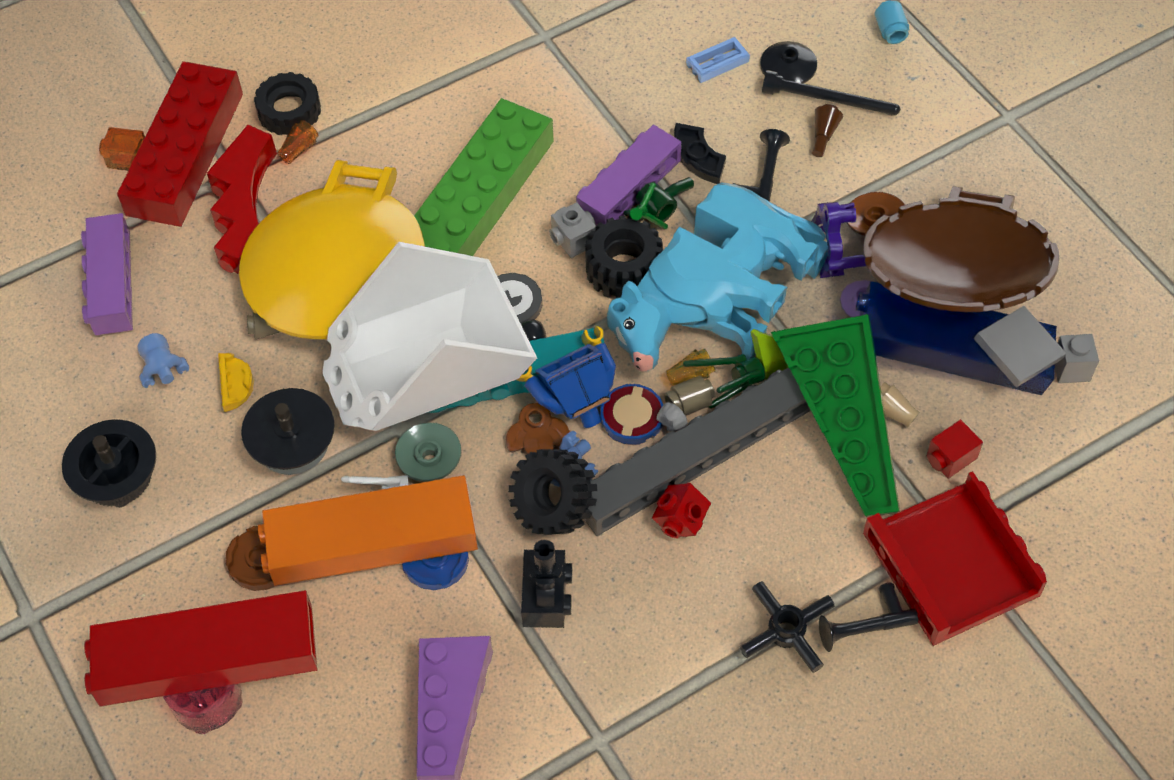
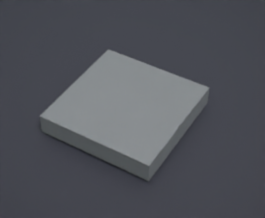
[974,306,1067,388]

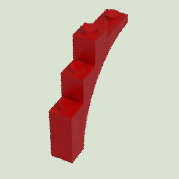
[207,124,277,274]

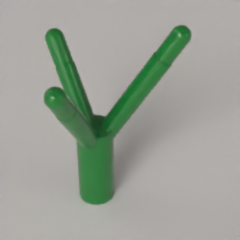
[623,183,668,229]

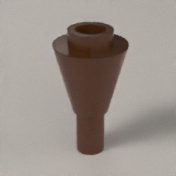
[812,104,843,157]

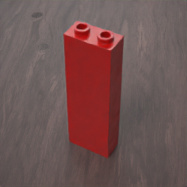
[84,590,318,707]

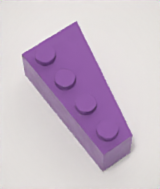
[417,636,493,780]

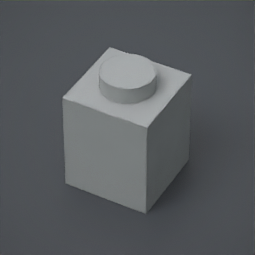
[1054,334,1099,384]

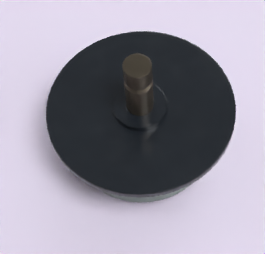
[241,388,335,475]

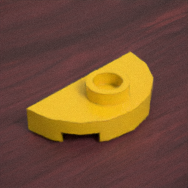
[218,353,254,412]

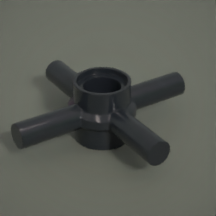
[740,581,835,673]

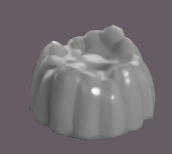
[656,402,688,432]

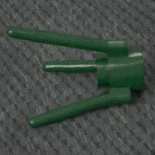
[683,354,765,408]

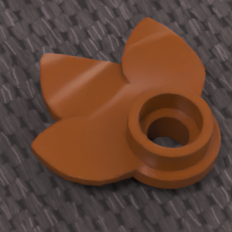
[506,403,570,454]

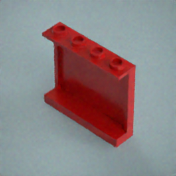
[863,471,1047,646]

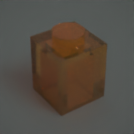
[99,127,145,171]

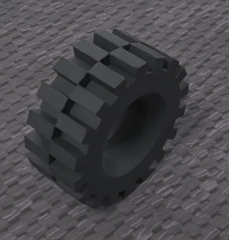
[508,449,597,535]

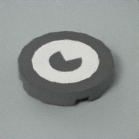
[497,273,543,323]

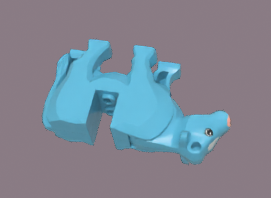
[607,182,828,372]

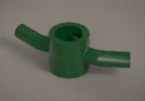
[627,177,694,222]

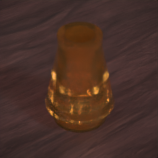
[277,120,319,164]

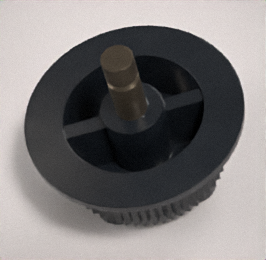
[62,419,157,508]

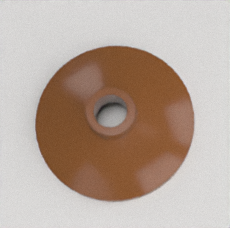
[847,192,905,236]

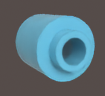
[875,0,909,44]

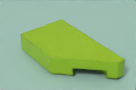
[750,329,788,380]

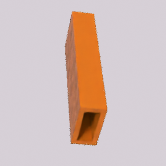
[258,475,478,586]

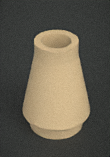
[881,382,920,428]

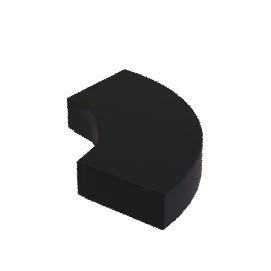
[674,123,726,184]

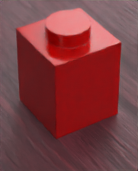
[926,419,983,479]

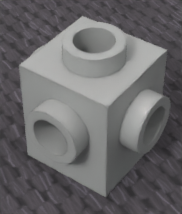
[549,202,596,258]

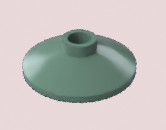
[395,423,461,482]

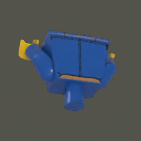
[517,326,616,428]

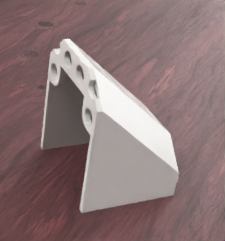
[322,242,537,431]

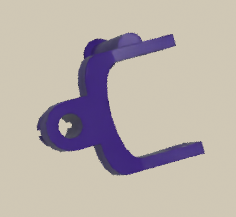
[811,202,866,278]

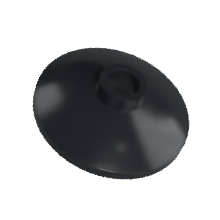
[760,41,817,83]

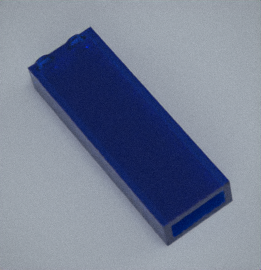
[856,281,1057,396]

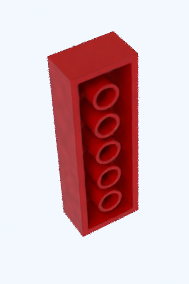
[117,61,243,227]

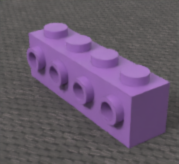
[576,124,681,226]
[81,213,133,335]

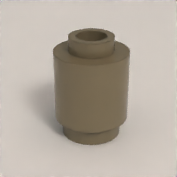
[664,375,715,416]

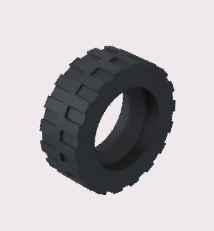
[254,72,321,136]

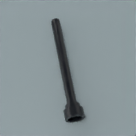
[762,70,901,115]

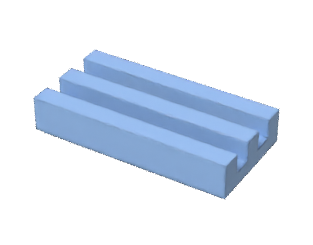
[686,37,750,83]

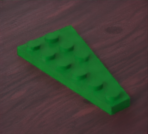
[771,314,900,517]

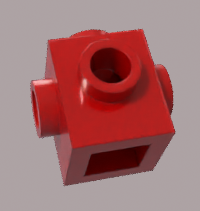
[652,483,711,538]

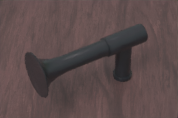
[732,129,790,202]
[819,582,918,652]

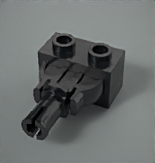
[521,540,572,628]

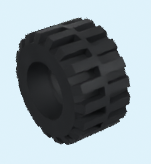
[585,216,663,298]

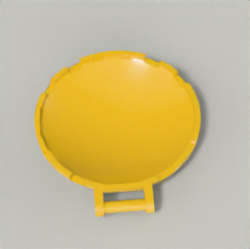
[239,160,425,339]

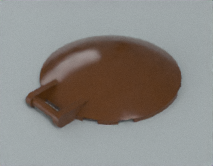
[863,186,1059,312]

